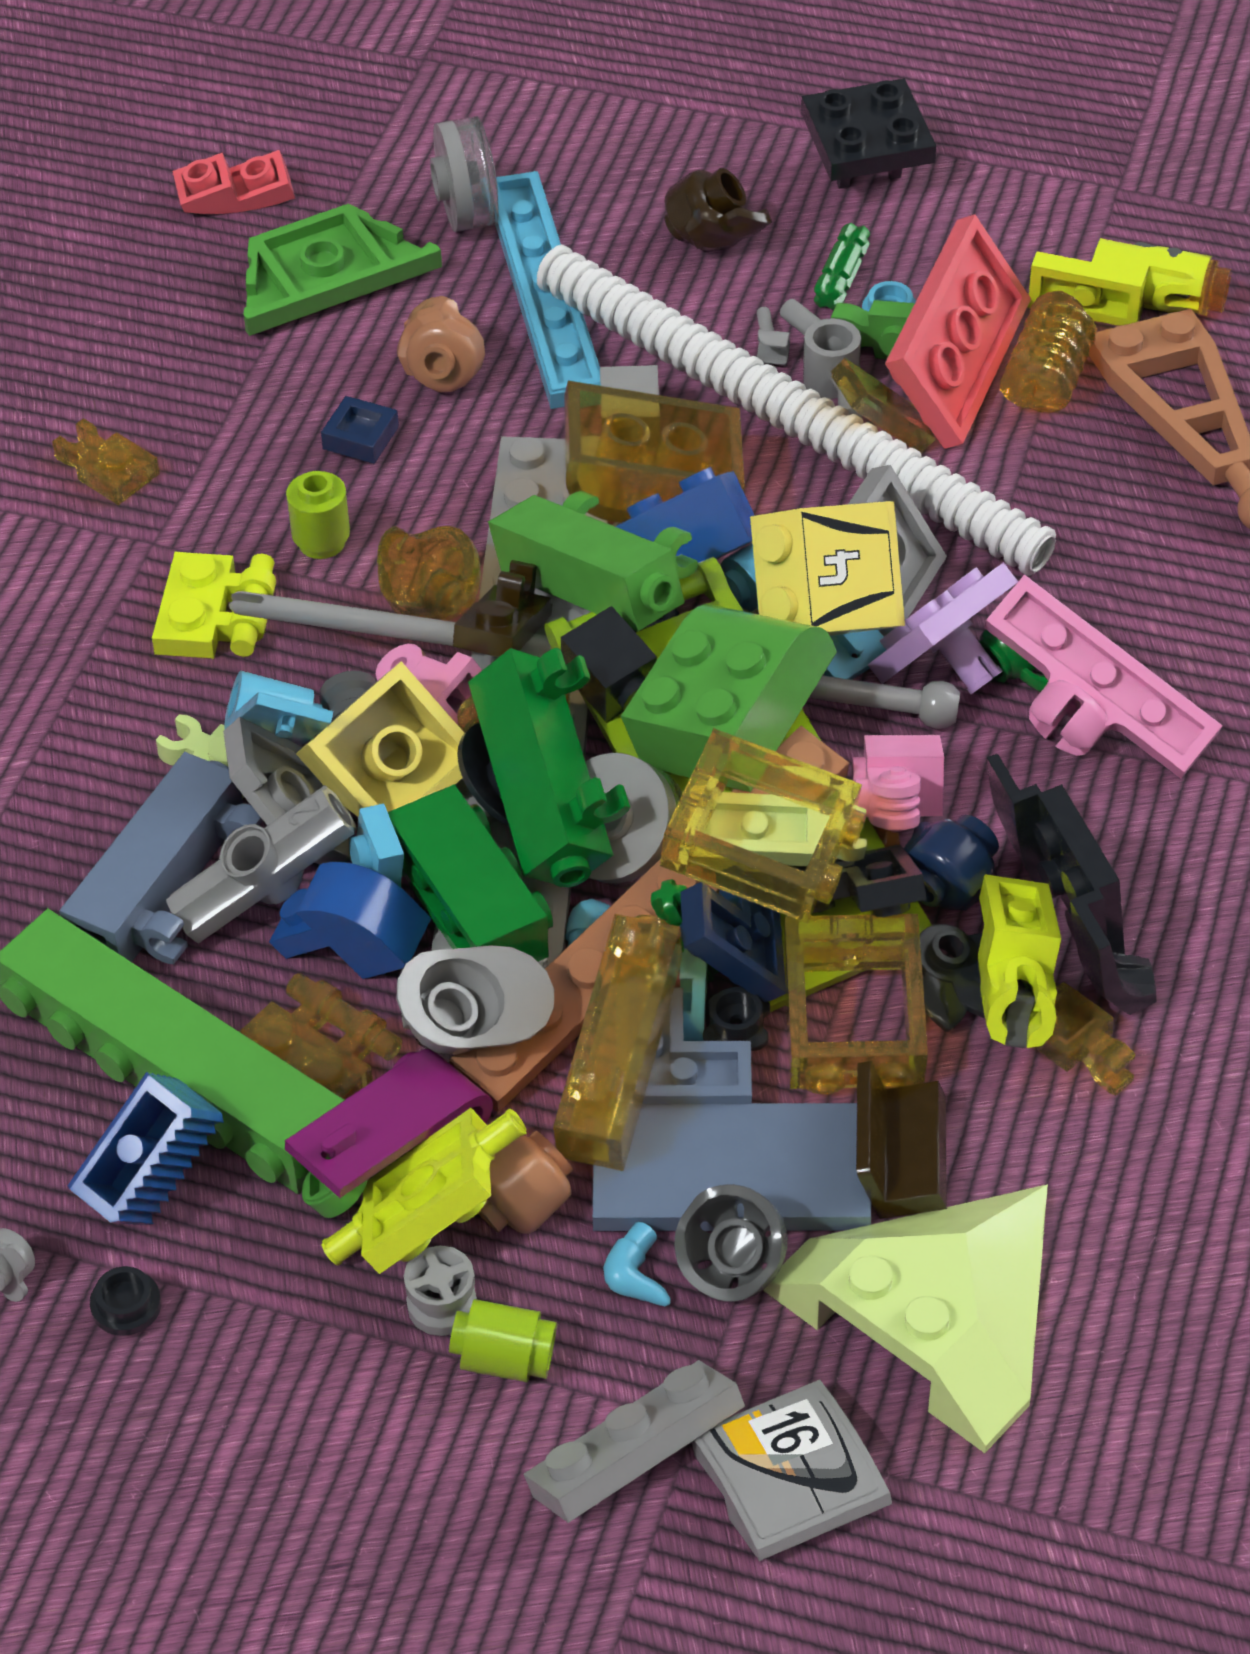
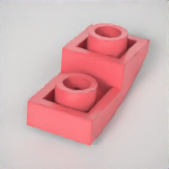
[172,150,295,214]

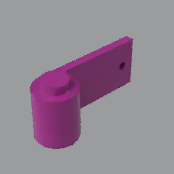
[285,1049,493,1198]

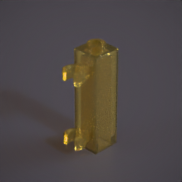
[553,914,682,1171]

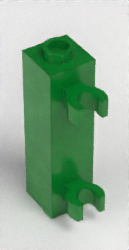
[468,648,630,888]

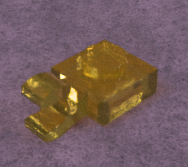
[1034,981,1135,1096]

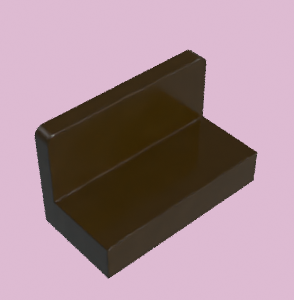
[856,1061,947,1219]

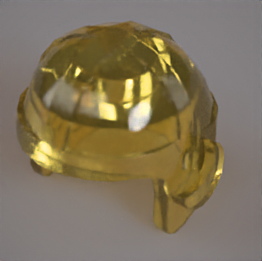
[377,526,481,621]

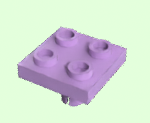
[868,562,1018,694]

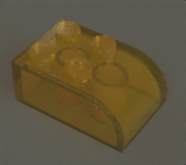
[564,381,745,523]

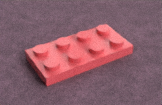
[885,214,1031,449]

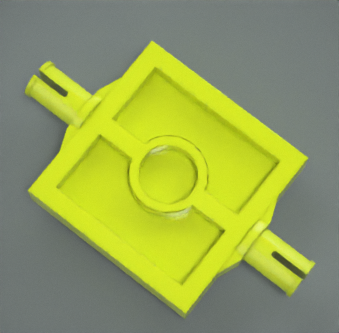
[321,1108,527,1274]

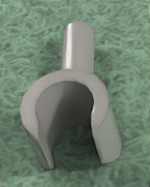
[757,307,790,366]

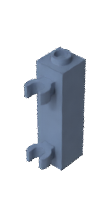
[59,752,263,964]

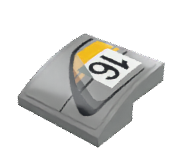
[692,1379,892,1561]

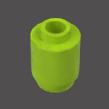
[286,471,350,559]
[449,1299,557,1383]

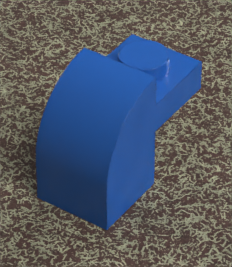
[269,862,431,979]

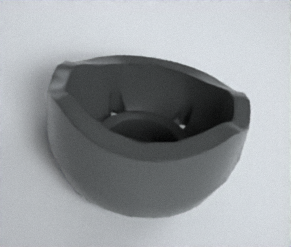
[675,1184,787,1302]

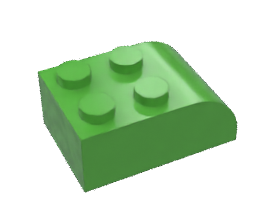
[621,604,837,792]

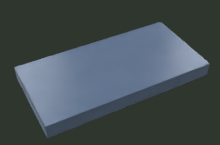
[593,1103,871,1231]

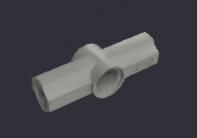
[166,785,357,944]

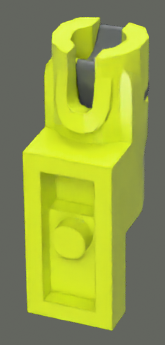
[978,874,1062,1048]

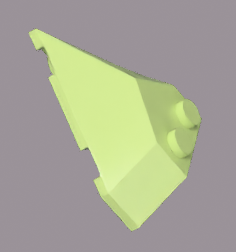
[764,1184,1048,1453]

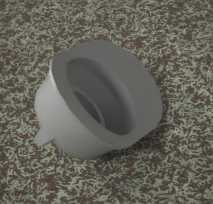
[396,945,554,1055]

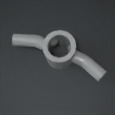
[780,299,862,418]

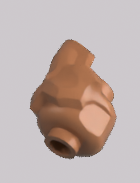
[397,296,485,392]

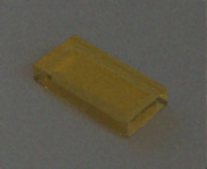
[831,358,936,453]

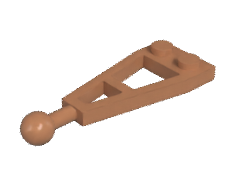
[1086,309,1250,529]

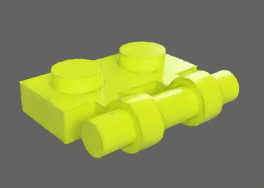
[152,552,276,659]

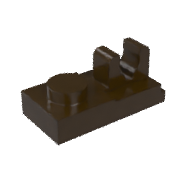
[453,560,553,657]

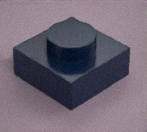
[321,396,399,464]

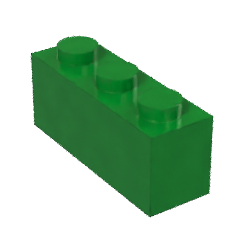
[388,784,553,962]

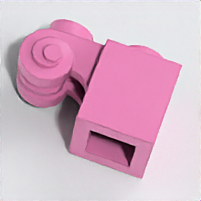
[852,735,944,832]

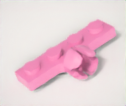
[984,574,1223,779]

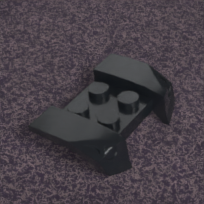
[986,754,1157,1015]

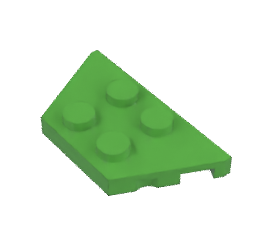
[244,204,442,336]

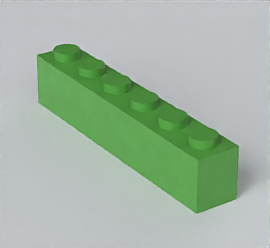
[0,908,344,1195]

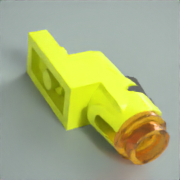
[1027,238,1232,326]

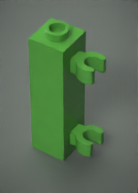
[488,491,699,632]

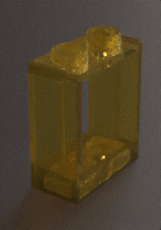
[660,728,866,923]
[783,914,928,1094]

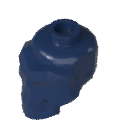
[904,814,999,911]

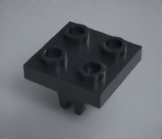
[801,78,937,189]

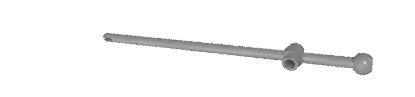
[229,591,960,729]

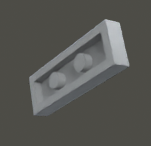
[523,1360,745,1523]

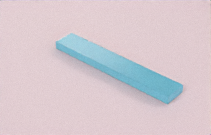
[485,171,601,409]

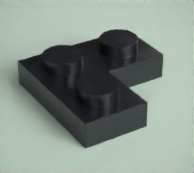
[773,844,927,917]

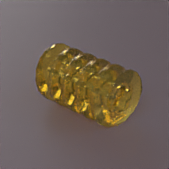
[1000,291,1097,413]

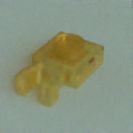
[52,418,160,506]

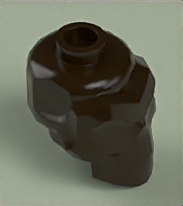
[664,168,772,251]

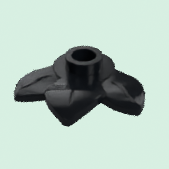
[913,924,985,1032]

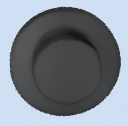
[90,1266,161,1336]

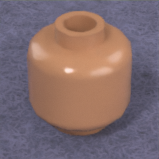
[478,1131,573,1234]

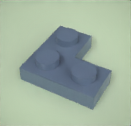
[616,988,752,1104]

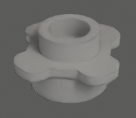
[0,1228,35,1302]

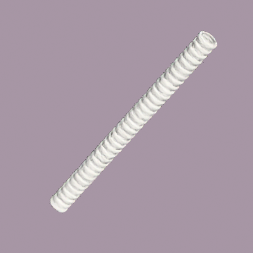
[537,244,1056,576]

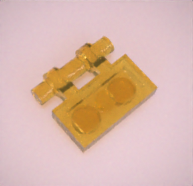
[239,973,402,1100]

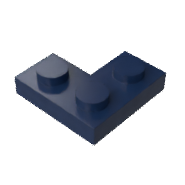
[680,857,787,1003]

